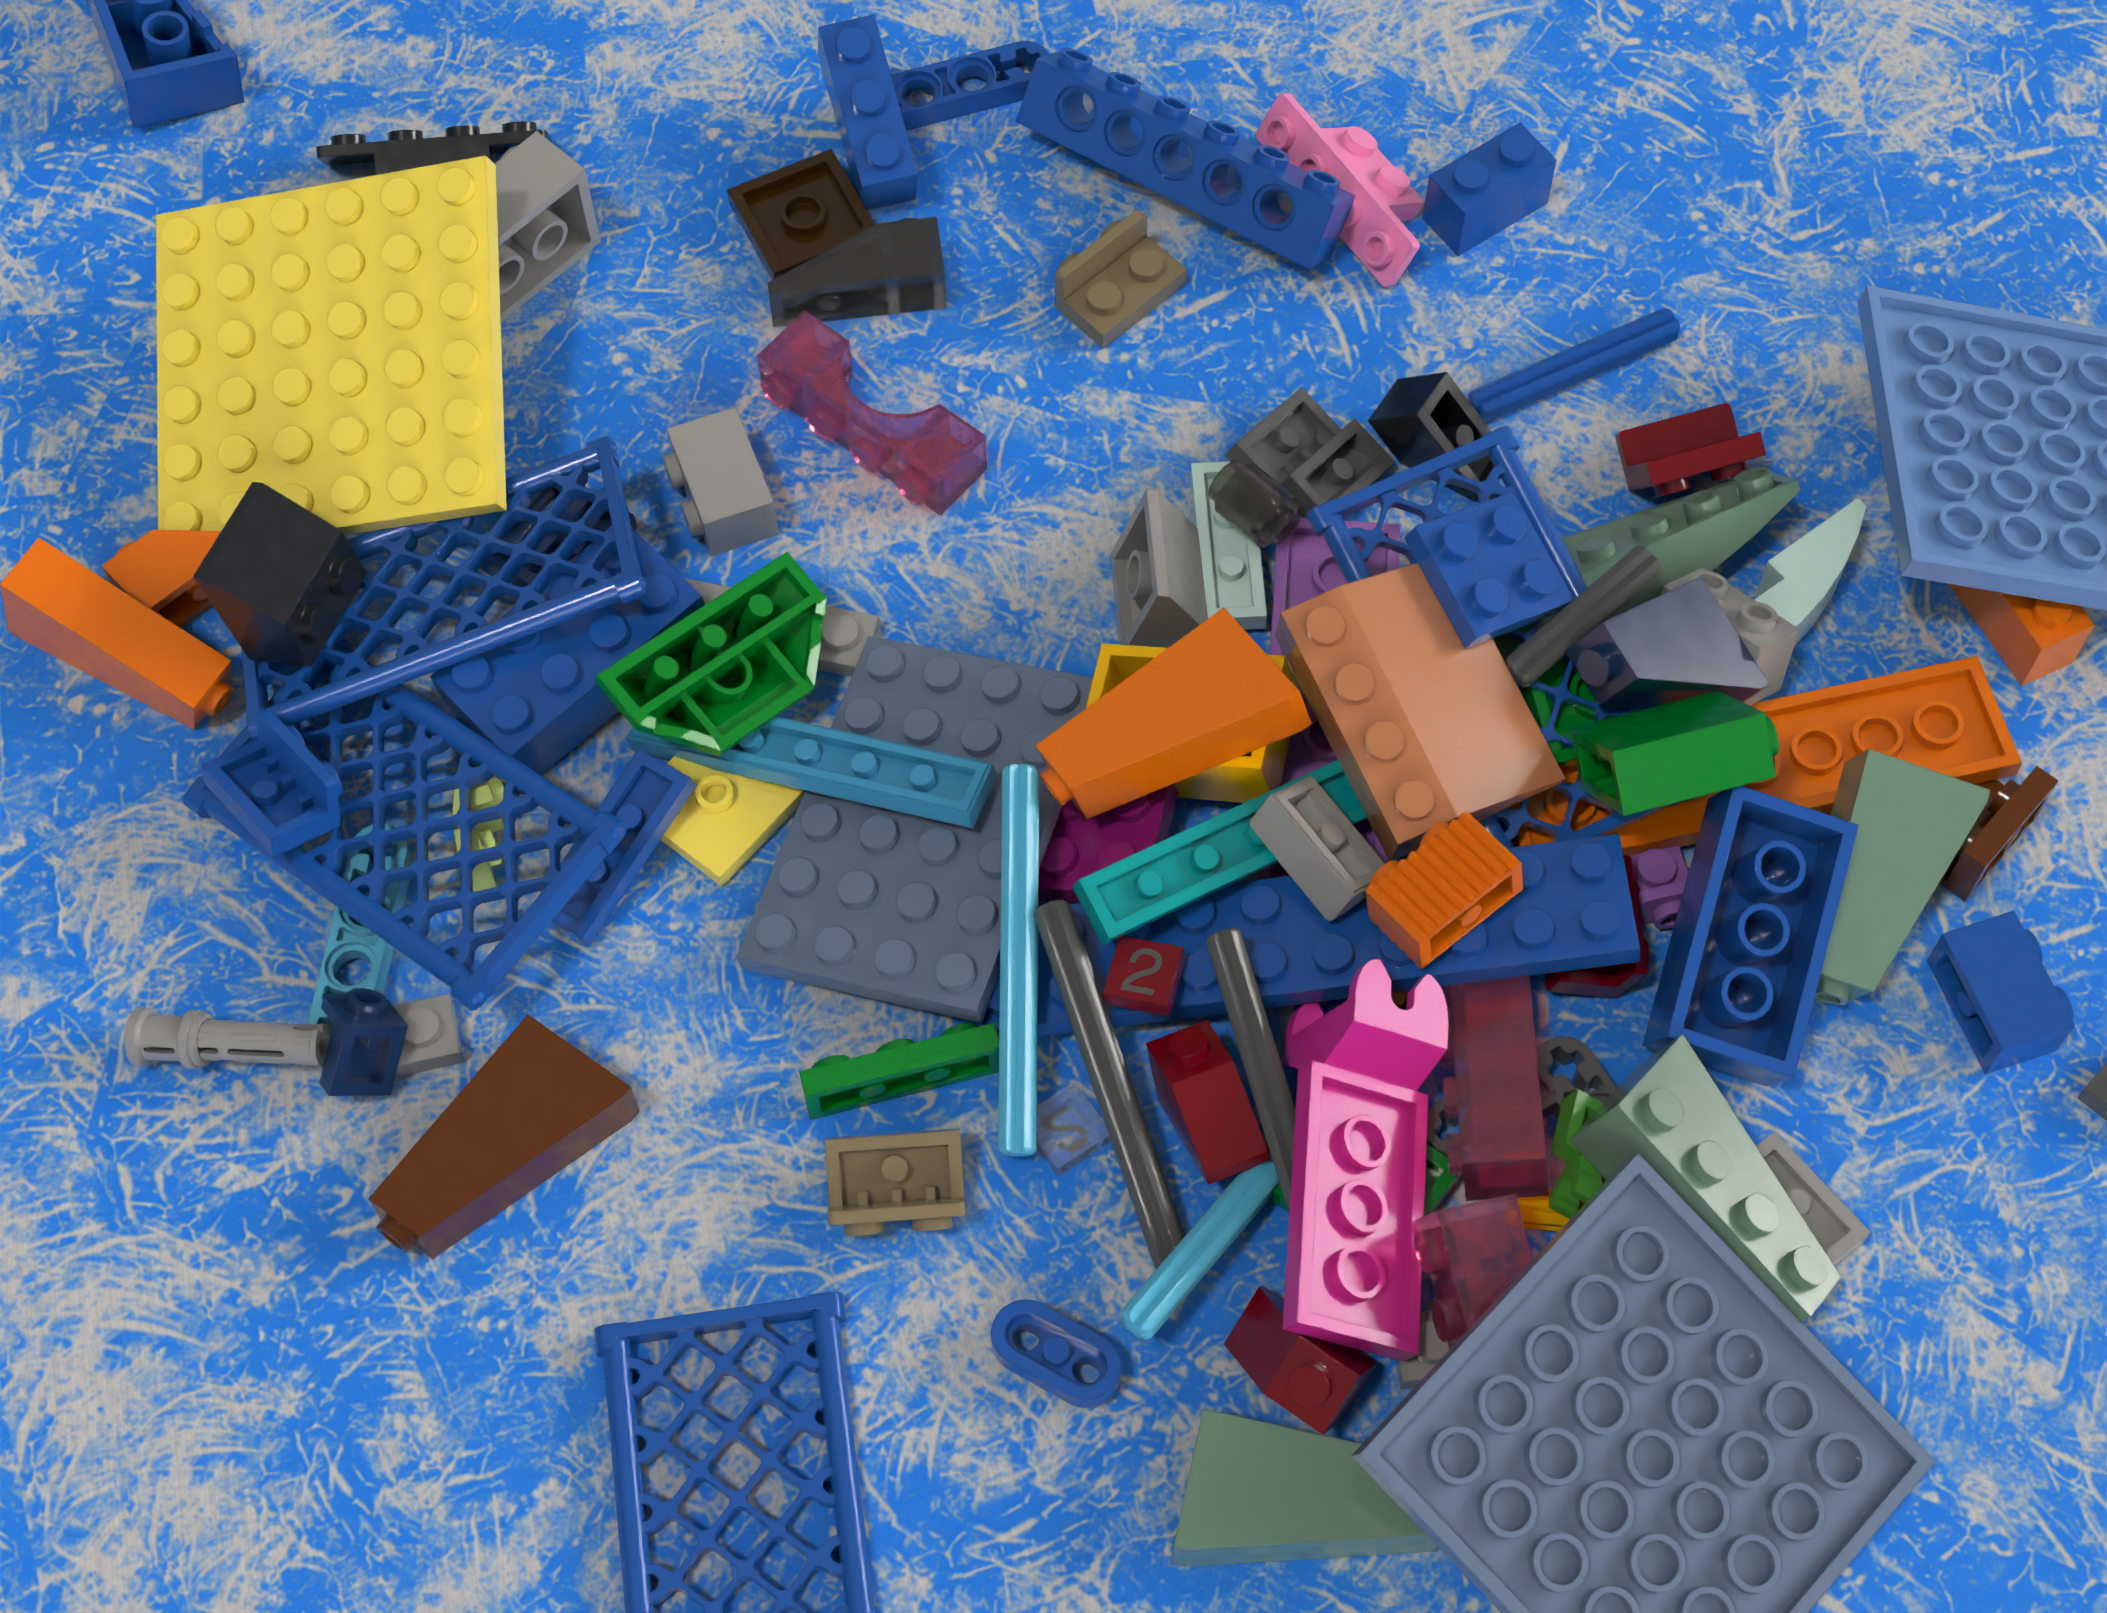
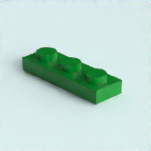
[799,1023,999,1120]

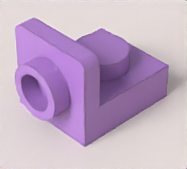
[1630,846,1688,929]

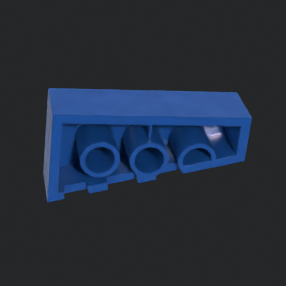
[85,0,244,128]

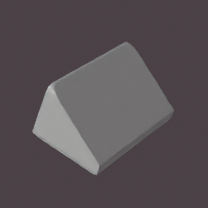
[1250,775,1385,921]

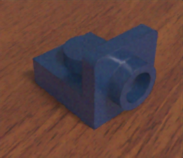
[319,988,408,1096]

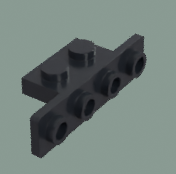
[316,121,552,175]

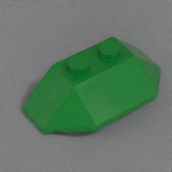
[594,552,827,756]

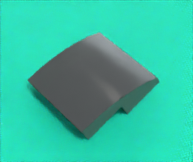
[1224,387,1395,518]

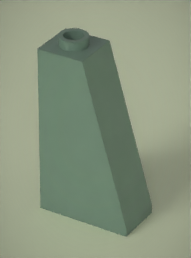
[1815,749,1990,1005]
[1172,1409,1438,1567]

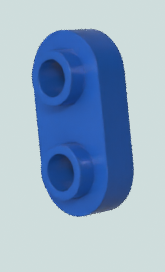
[991,1299,1121,1408]

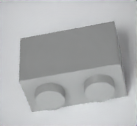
[662,407,779,557]

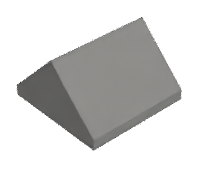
[1110,489,1208,648]

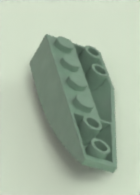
[1493,467,1800,661]

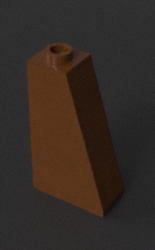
[368,1015,639,1259]

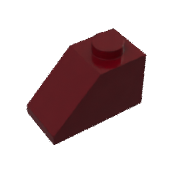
[1146,1020,1270,1185]
[1224,1285,1377,1435]

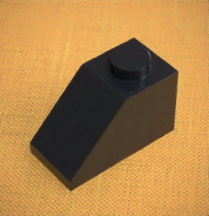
[1368,372,1495,502]

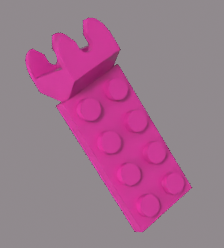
[1282,959,1448,1361]

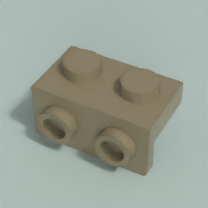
[825,1128,966,1236]

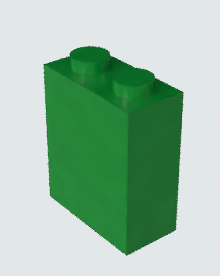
[1570,691,1779,816]

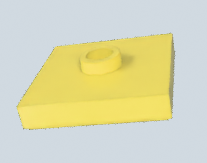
[661,756,805,887]

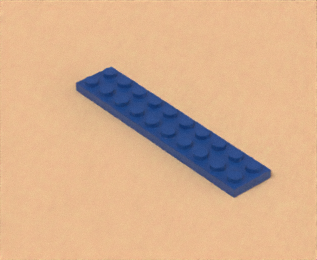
[974,834,1640,1037]

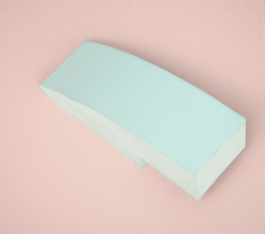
[1754,498,1867,647]

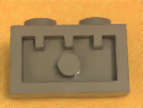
[1055,209,1187,349]

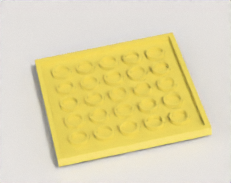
[156,155,507,535]

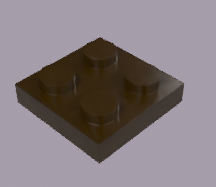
[727,149,881,287]

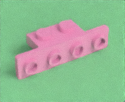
[1256,93,1425,287]

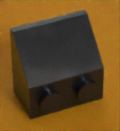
[193,482,367,667]

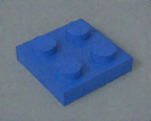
[1404,491,1574,649]

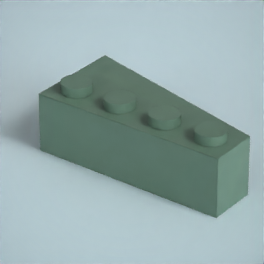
[1570,1034,1841,1322]

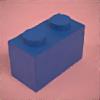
[1422,122,1557,256]
[1927,910,2075,1075]

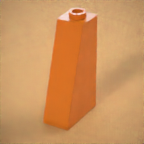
[0,537,234,730]
[1035,607,1312,819]

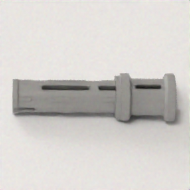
[124,1007,332,1069]

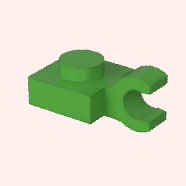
[1549,1089,1606,1219]

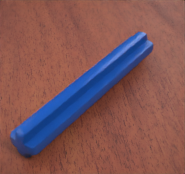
[1468,308,1681,423]

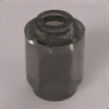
[1208,459,1300,548]

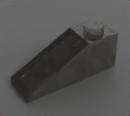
[767,217,946,327]

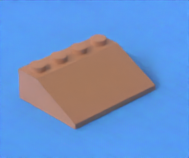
[1275,563,1566,861]

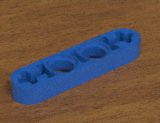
[891,41,1049,131]

